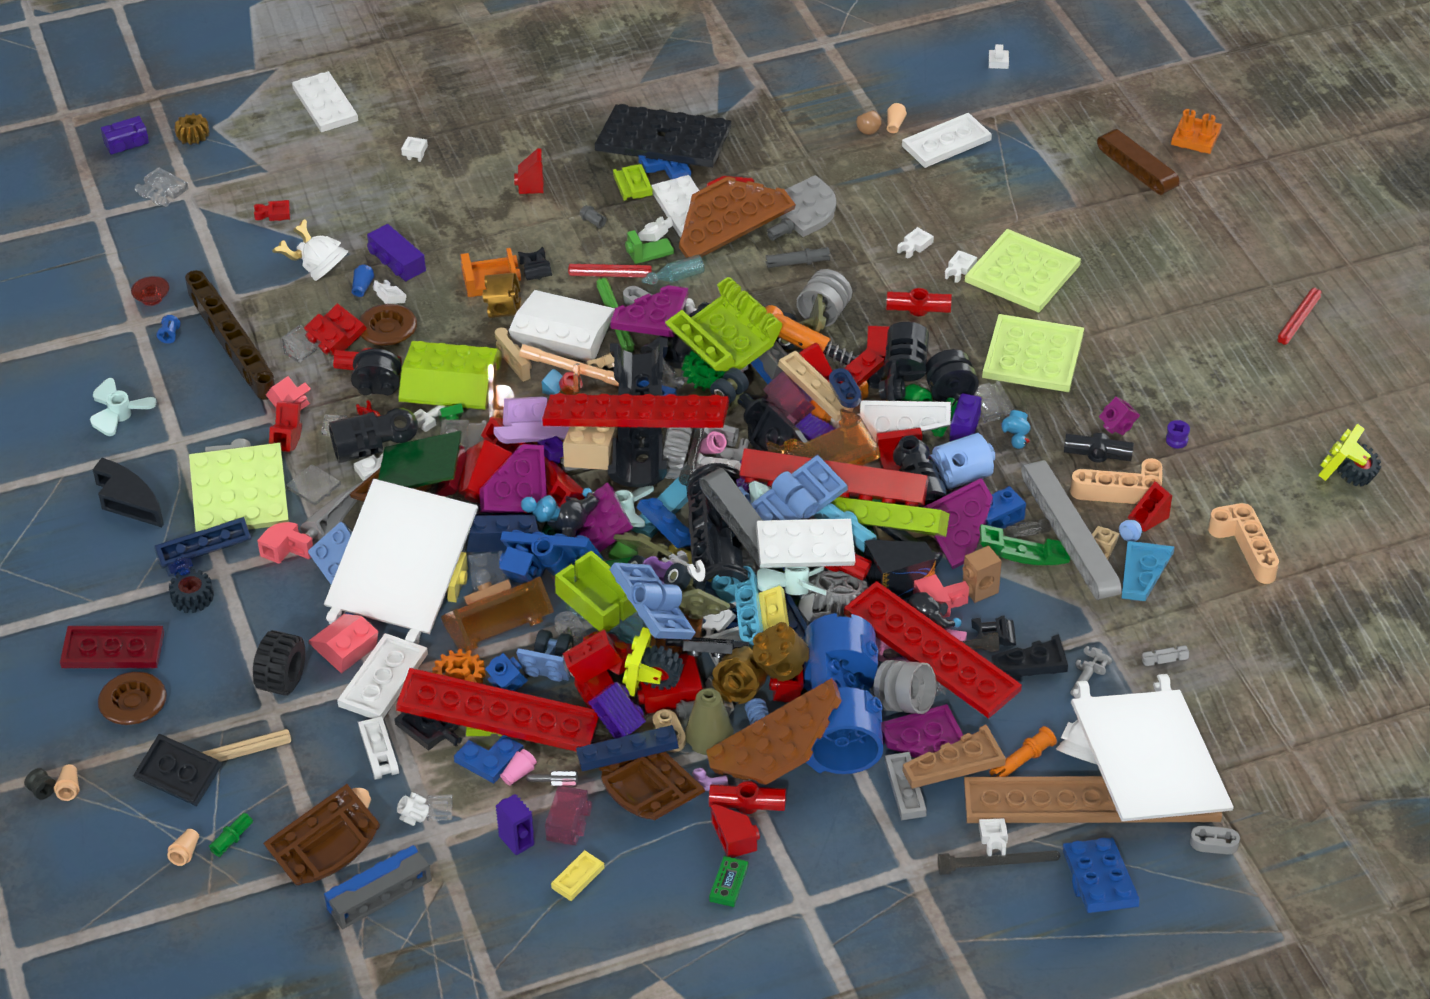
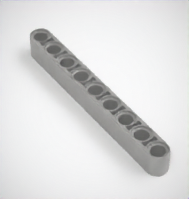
[1021,460,1122,600]

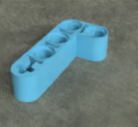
[711,566,763,650]

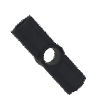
[1064,433,1134,463]

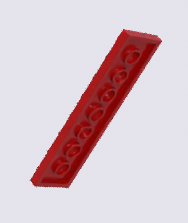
[542,393,729,428]
[844,581,1022,719]
[396,668,599,752]

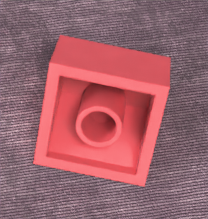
[308,614,378,674]

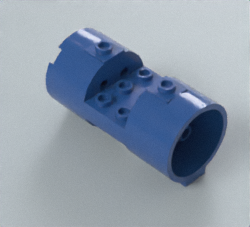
[803,613,883,774]

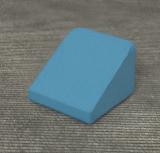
[542,369,566,395]

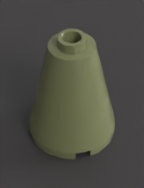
[685,688,734,755]

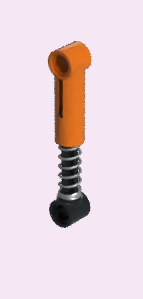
[765,305,888,389]

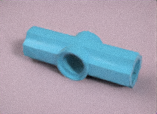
[813,503,877,552]

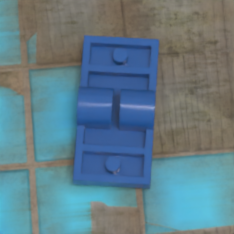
[500,530,604,576]
[1063,838,1139,913]

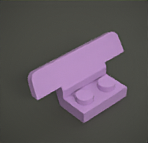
[494,396,570,444]

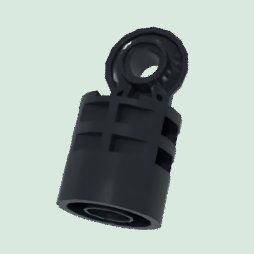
[879,322,929,401]
[328,408,418,463]
[893,435,948,508]

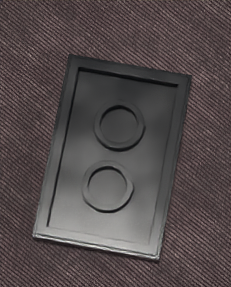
[133,734,222,807]

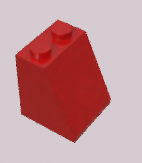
[458,440,512,503]

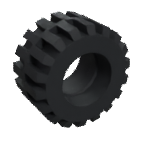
[253,630,305,696]

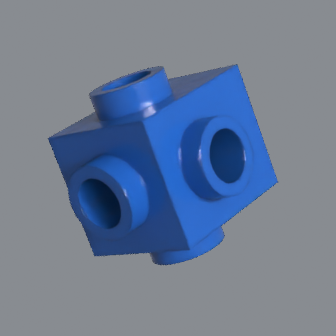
[485,653,528,691]

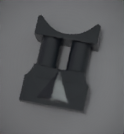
[518,247,552,280]
[971,615,1016,649]

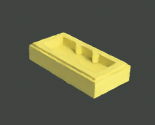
[446,552,468,602]
[551,850,605,901]

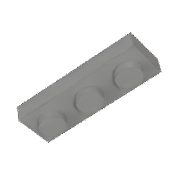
[885,752,927,820]

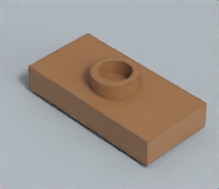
[463,579,511,605]

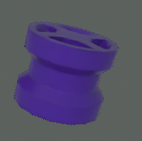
[1166,420,1190,449]

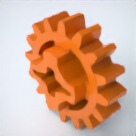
[432,649,486,684]

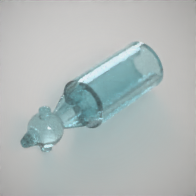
[642,255,704,285]

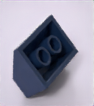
[464,514,539,552]

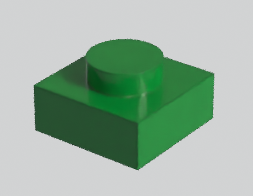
[438,404,464,423]

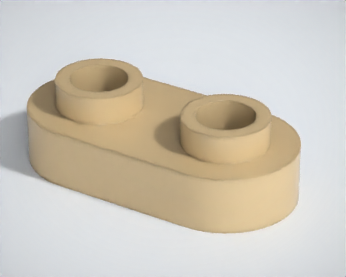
[653,709,686,752]

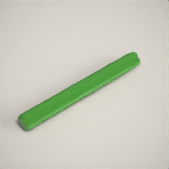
[596,278,634,352]

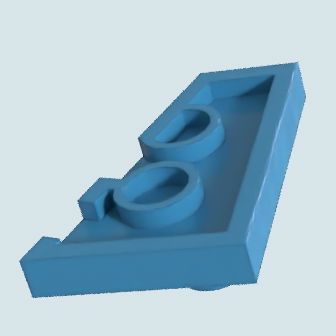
[1122,541,1174,601]

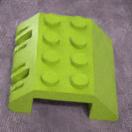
[665,277,782,371]
[399,341,502,410]

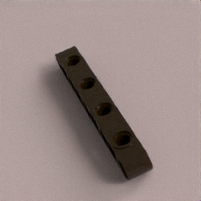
[185,270,275,400]

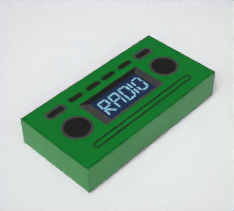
[709,856,749,907]

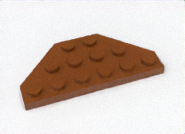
[679,176,796,263]
[706,678,842,785]

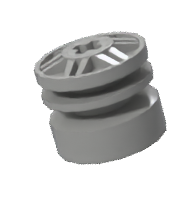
[797,269,852,327]
[874,660,937,714]

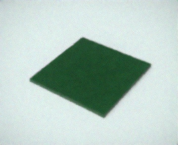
[378,430,462,488]

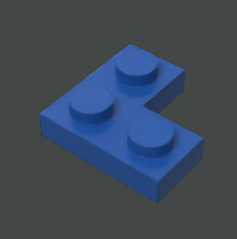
[639,155,691,180]
[454,735,524,784]

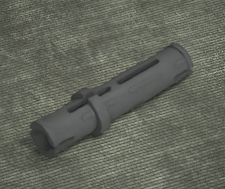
[766,247,830,269]

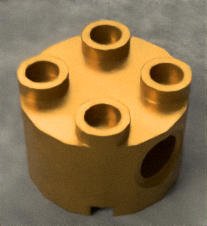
[483,273,521,318]
[753,622,809,681]
[712,646,768,704]

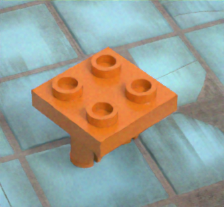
[1171,109,1222,154]

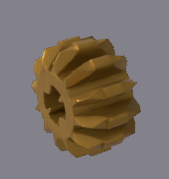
[175,113,209,145]

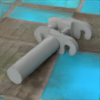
[1070,646,1112,696]

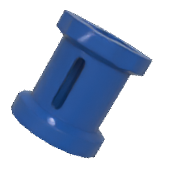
[156,315,181,343]

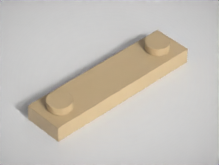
[778,350,854,422]

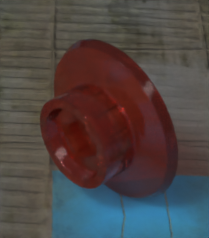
[131,276,169,306]

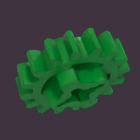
[681,351,727,392]

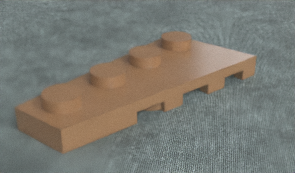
[902,725,1006,789]

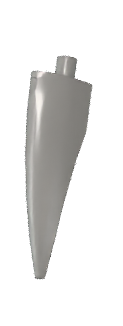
[300,480,365,540]

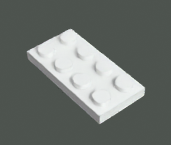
[292,71,358,132]
[902,113,992,168]
[651,175,699,238]
[756,519,855,568]
[337,633,428,719]

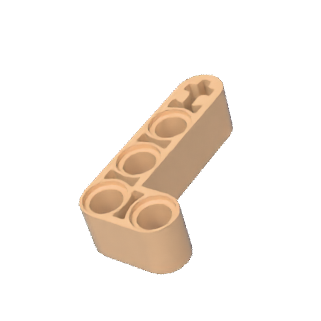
[1070,458,1162,504]
[1208,503,1279,584]

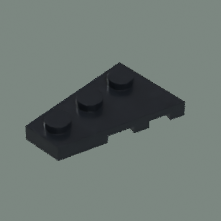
[991,634,1068,677]

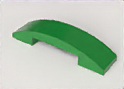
[979,524,1070,565]

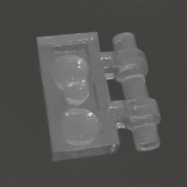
[135,167,189,207]

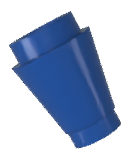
[352,265,374,297]

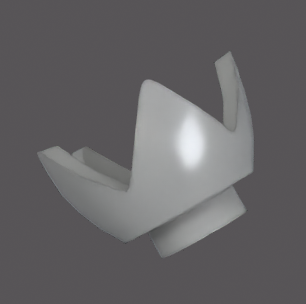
[798,589,832,626]

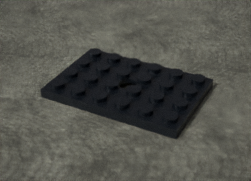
[595,104,731,168]

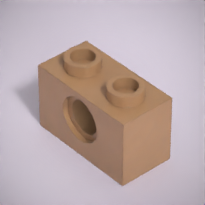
[963,546,1002,603]

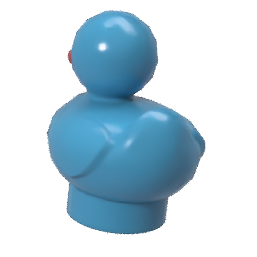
[1002,410,1030,449]
[521,495,560,522]

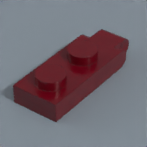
[435,445,467,497]

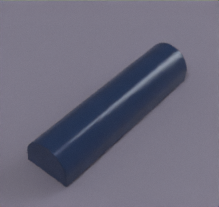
[154,517,251,569]

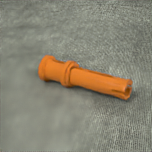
[989,726,1057,777]

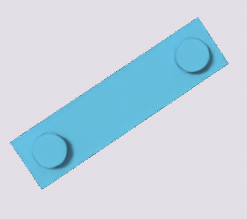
[631,470,692,538]

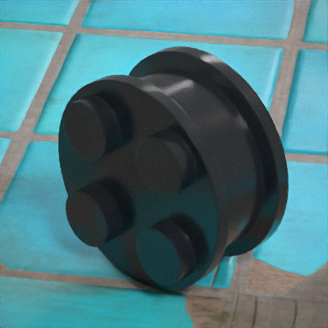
[351,349,401,395]

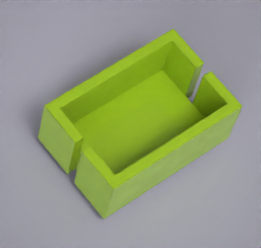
[555,551,637,632]

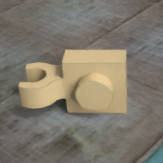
[585,353,614,369]

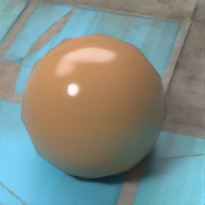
[856,110,881,135]

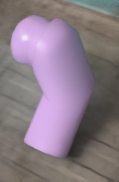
[692,768,728,791]

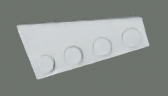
[860,401,951,446]

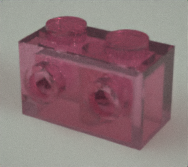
[763,371,815,425]
[545,785,592,846]

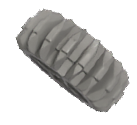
[663,428,692,480]
[808,570,869,617]

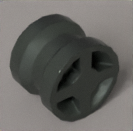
[24,768,56,800]

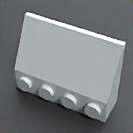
[509,290,615,362]

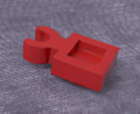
[254,200,290,221]

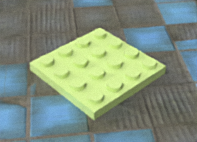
[965,229,1081,312]
[982,314,1084,392]
[189,443,289,532]

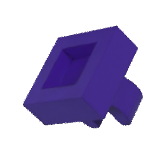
[537,436,564,464]

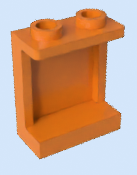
[460,248,521,297]

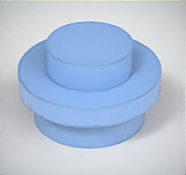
[1119,520,1142,542]

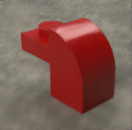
[269,401,302,452]

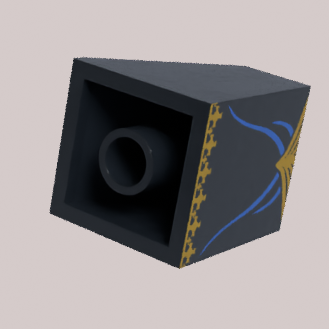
[864,540,938,599]

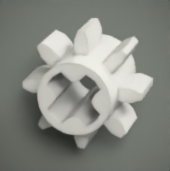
[397,792,429,826]

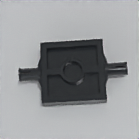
[665,637,749,658]
[394,697,462,751]

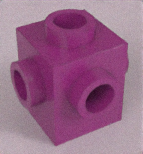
[1099,396,1140,435]

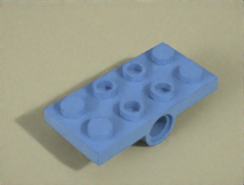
[751,455,848,521]
[609,563,696,640]

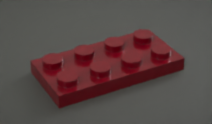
[60,626,164,668]

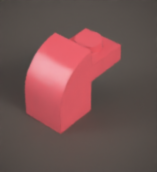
[266,376,310,411]
[257,522,313,564]
[913,574,969,617]

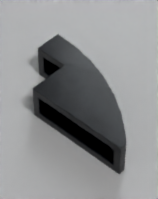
[93,458,164,528]

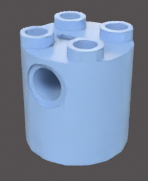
[928,433,995,490]

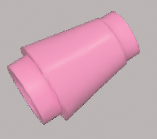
[696,431,727,455]
[500,749,537,786]

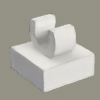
[989,44,1009,69]
[401,137,428,162]

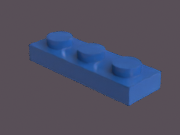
[636,498,691,548]

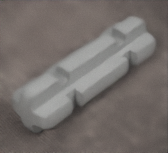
[1141,645,1189,666]

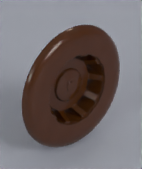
[359,304,417,345]
[98,672,167,725]

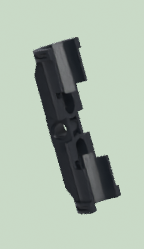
[608,338,668,488]
[686,463,748,592]

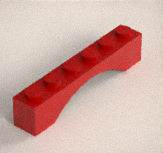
[481,417,585,507]

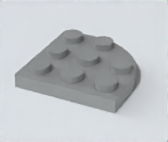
[780,175,836,237]

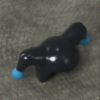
[547,488,598,537]
[907,592,962,630]

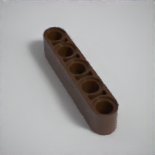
[1097,129,1180,195]

